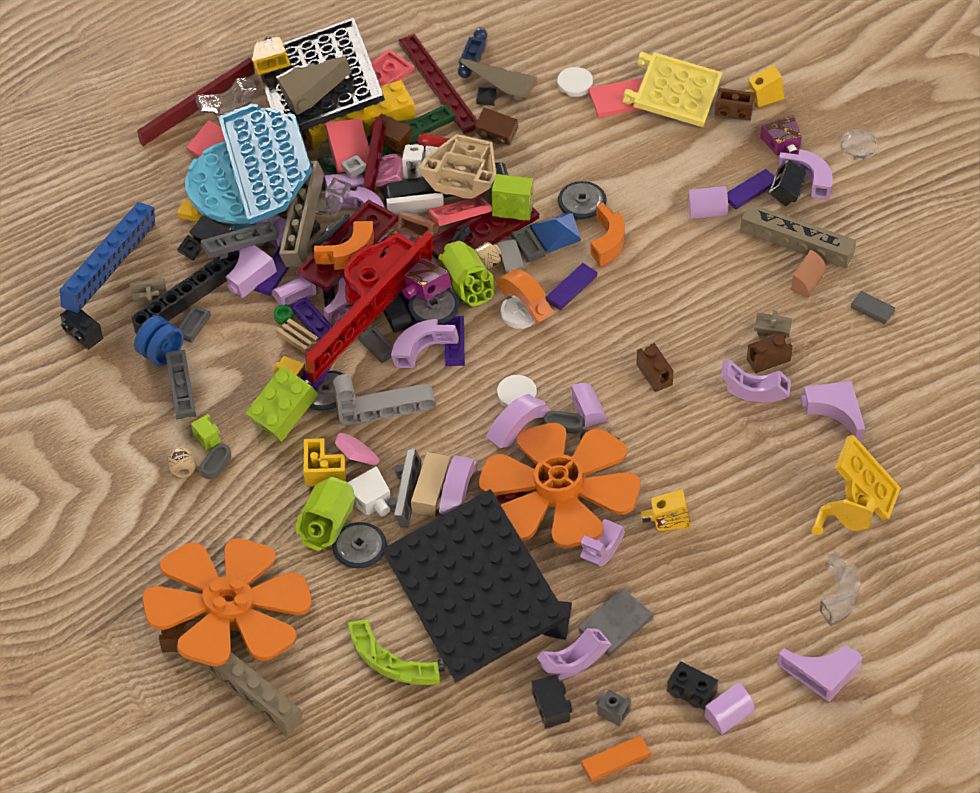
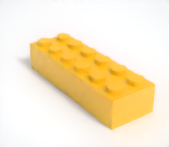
[303,80,415,151]

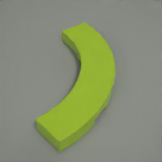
[348,619,440,685]

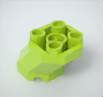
[438,241,495,307]
[295,477,356,551]

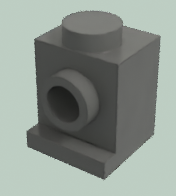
[596,690,631,727]

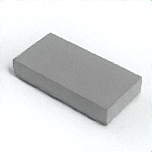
[497,239,525,274]

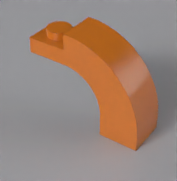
[590,203,625,266]
[314,221,374,270]
[495,269,554,324]

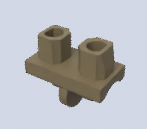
[130,277,167,303]
[754,310,792,339]

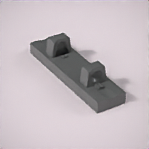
[201,221,278,259]
[165,350,196,420]
[388,448,422,528]

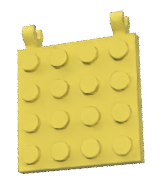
[622,52,722,127]

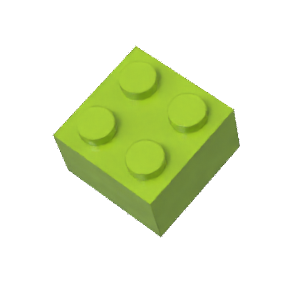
[492,174,533,221]

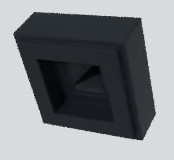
[476,87,497,106]
[177,235,202,261]

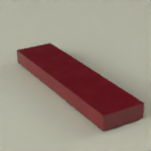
[363,117,386,192]

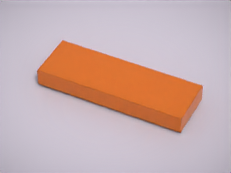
[581,735,651,782]

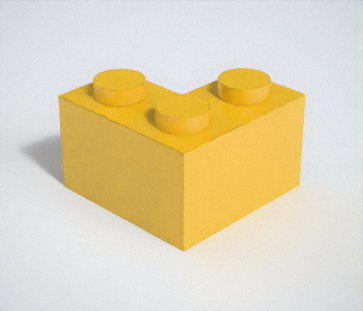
[304,438,346,487]

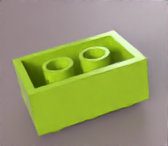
[245,366,319,442]

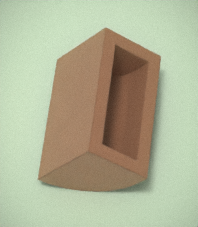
[395,212,440,237]
[791,250,826,298]

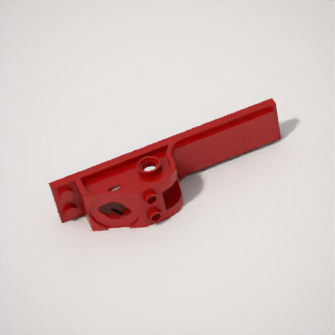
[305,231,433,384]

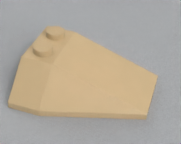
[419,134,496,199]

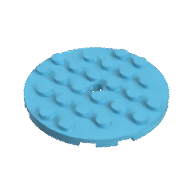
[185,141,270,224]

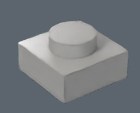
[341,155,366,178]

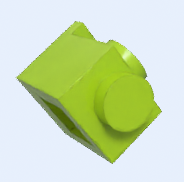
[191,414,221,451]

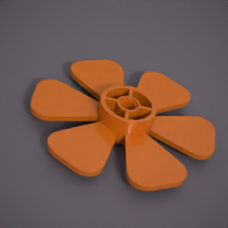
[479,423,641,548]
[143,538,312,666]

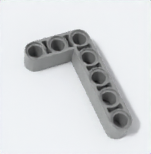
[333,374,436,426]

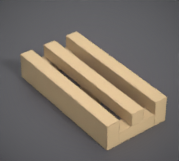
[276,318,319,354]

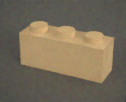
[411,452,451,517]

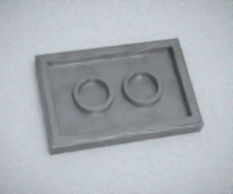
[578,588,654,657]

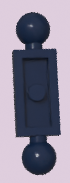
[458,28,488,78]

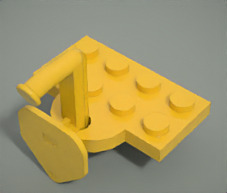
[811,435,901,535]

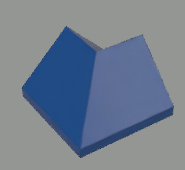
[530,213,581,253]

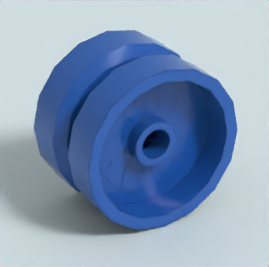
[134,316,184,366]

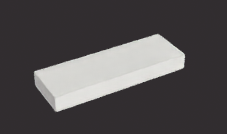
[386,193,444,215]

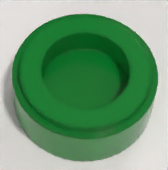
[273,305,293,324]

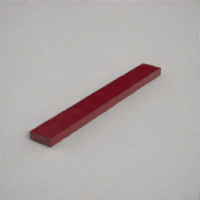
[399,33,478,134]
[137,57,255,146]

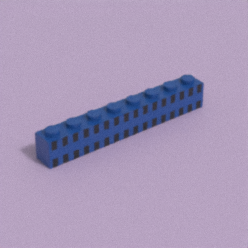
[59,202,155,313]

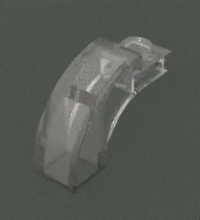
[195,79,258,118]

